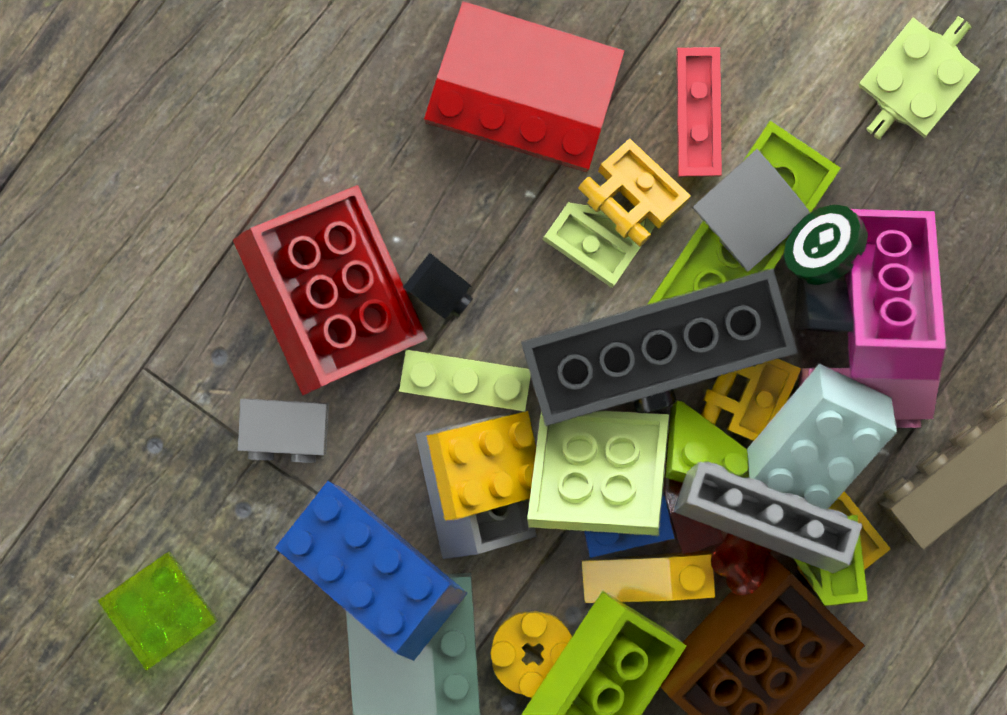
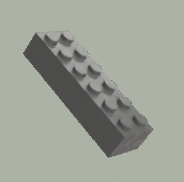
[521,269,798,426]

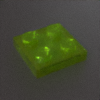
[97,551,218,670]

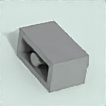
[238,398,329,463]

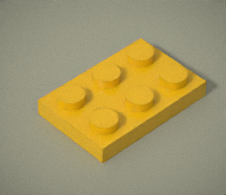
[426,411,536,521]

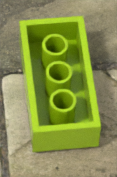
[521,591,686,715]

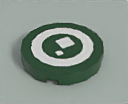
[784,204,868,285]

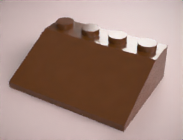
[660,553,865,715]

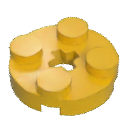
[490,611,572,698]

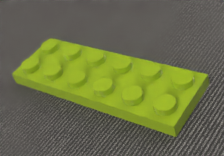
[646,121,841,305]

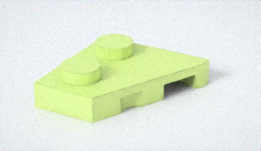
[542,202,655,288]

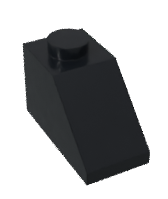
[403,253,473,320]

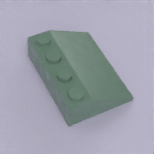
[346,572,481,715]

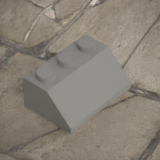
[415,413,537,559]

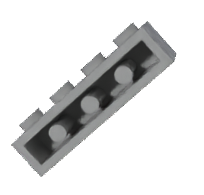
[674,461,862,573]

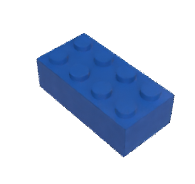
[275,480,467,661]

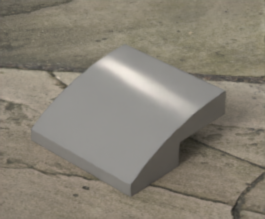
[692,149,810,272]

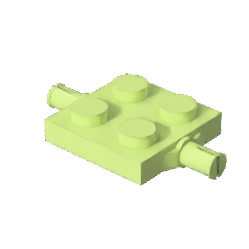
[858,16,980,140]

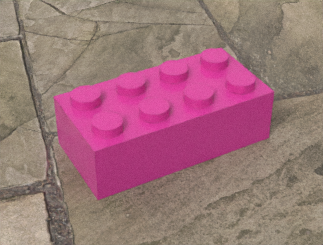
[845,209,946,380]

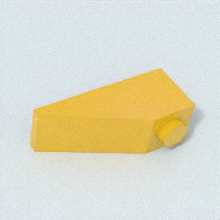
[581,551,715,603]

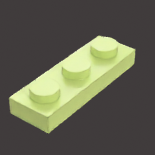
[399,350,531,411]

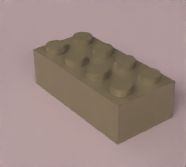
[878,397,1007,550]

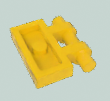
[578,139,691,247]
[701,359,801,441]

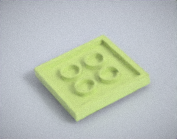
[527,410,669,536]

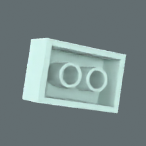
[747,364,897,509]

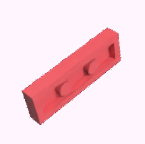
[676,47,722,177]

